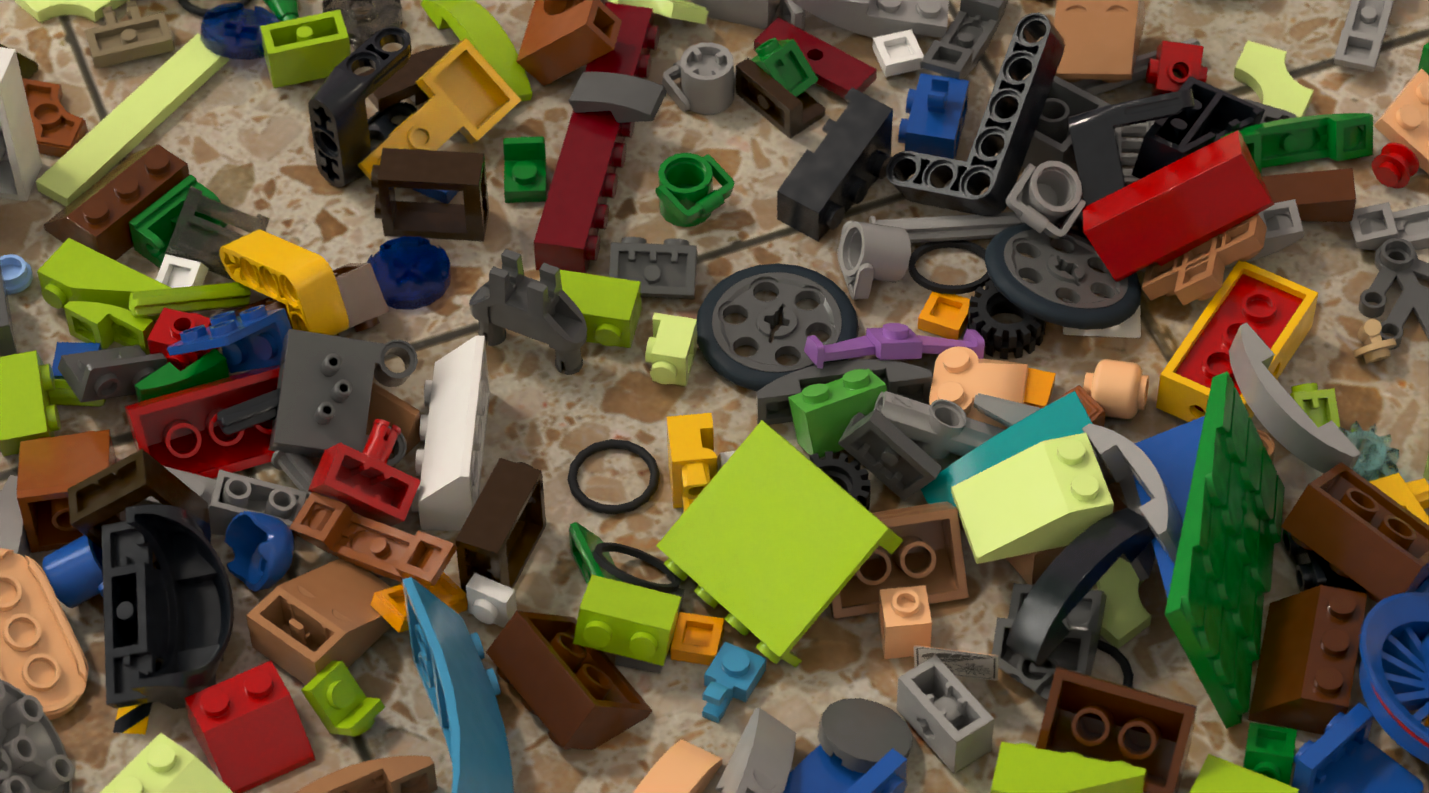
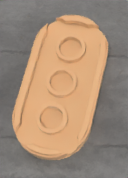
[0,548,89,720]

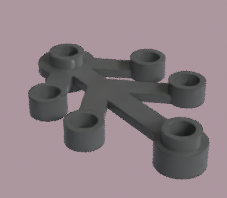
[1358,238,1429,350]

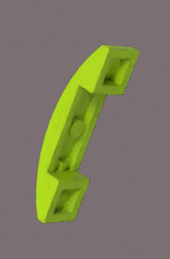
[421,0,533,102]

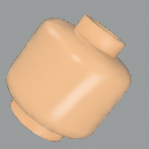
[1083,359,1149,419]

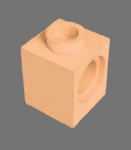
[878,585,932,659]

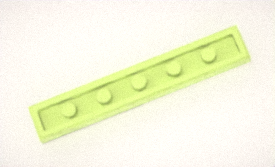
[36,33,230,207]

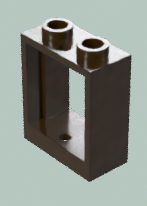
[371,148,489,241]
[68,449,212,567]
[455,458,546,594]

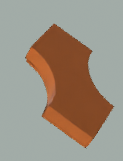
[22,78,88,157]

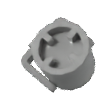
[662,42,736,115]
[1006,160,1086,239]
[837,221,911,300]

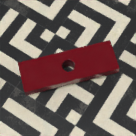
[754,17,877,99]

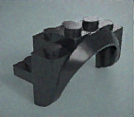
[102,505,234,709]

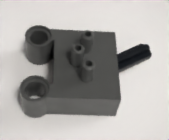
[217,329,418,467]

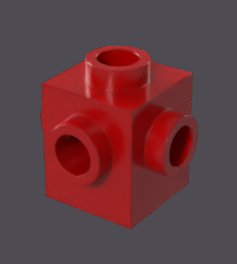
[1146,40,1208,96]
[147,307,220,371]

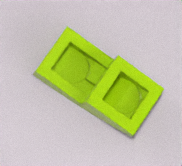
[64,301,154,355]

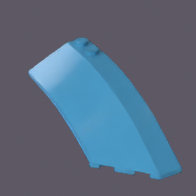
[402,577,514,793]

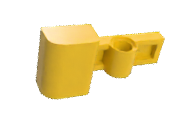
[357,38,521,180]

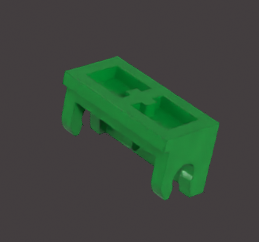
[129,174,228,268]

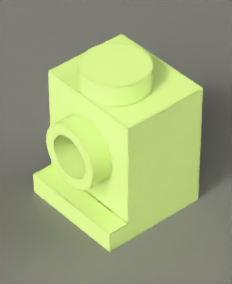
[645,312,698,386]

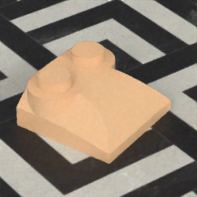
[929,346,1028,429]

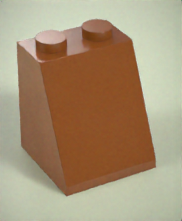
[17,429,120,553]

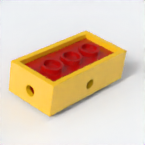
[1156,260,1318,422]

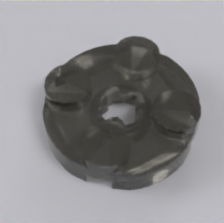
[322,0,403,50]

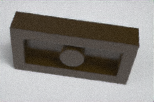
[736,58,825,139]

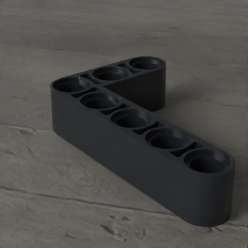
[886,13,1065,216]

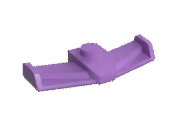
[804,323,985,369]

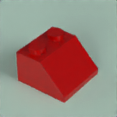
[184,660,315,793]

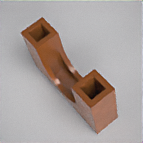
[516,0,622,86]

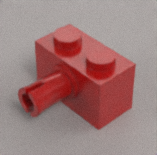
[308,419,421,527]

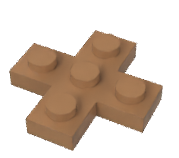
[1142,214,1267,306]

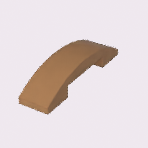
[295,755,438,793]

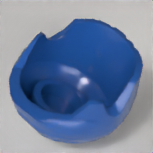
[224,511,295,591]

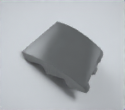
[992,583,1107,700]

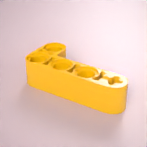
[219,229,349,336]

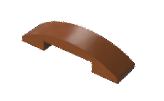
[289,491,457,586]

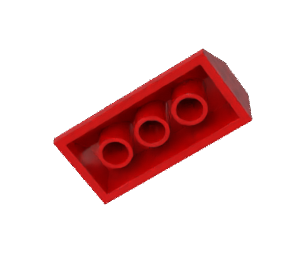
[124,365,280,479]

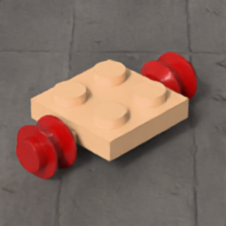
[1372,69,1429,189]

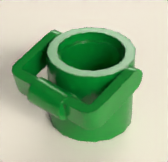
[655,153,735,227]

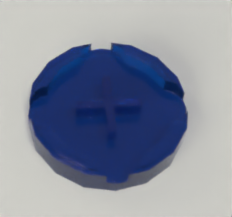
[200,2,279,60]
[367,236,451,310]

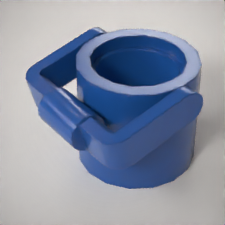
[42,534,103,608]

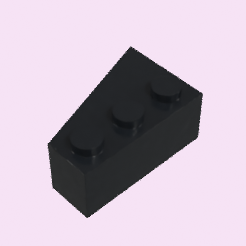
[1132,76,1265,179]
[777,87,893,241]

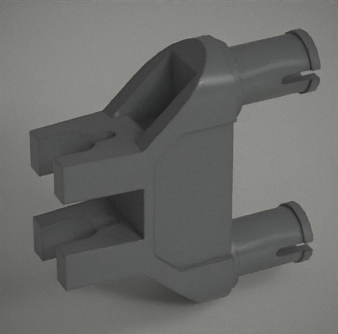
[469,249,587,375]

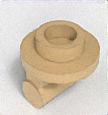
[1353,319,1397,364]

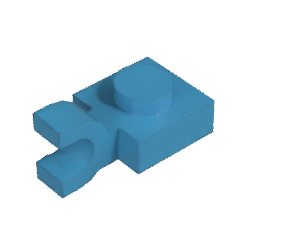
[702,642,767,723]

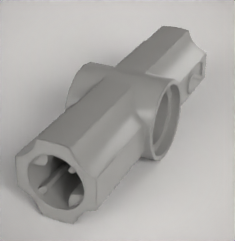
[874,391,1005,459]

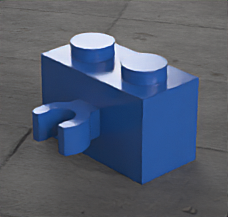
[898,73,969,159]

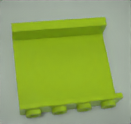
[656,420,904,668]

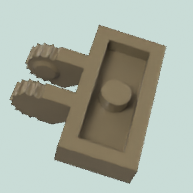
[85,0,175,69]

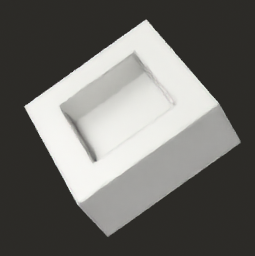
[873,29,924,77]
[156,254,209,288]
[466,573,517,628]

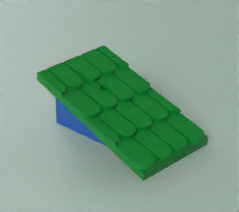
[1133,371,1285,728]

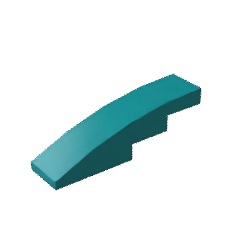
[920,391,1093,518]

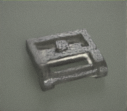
[165,186,270,281]

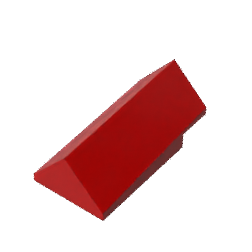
[1082,130,1275,282]

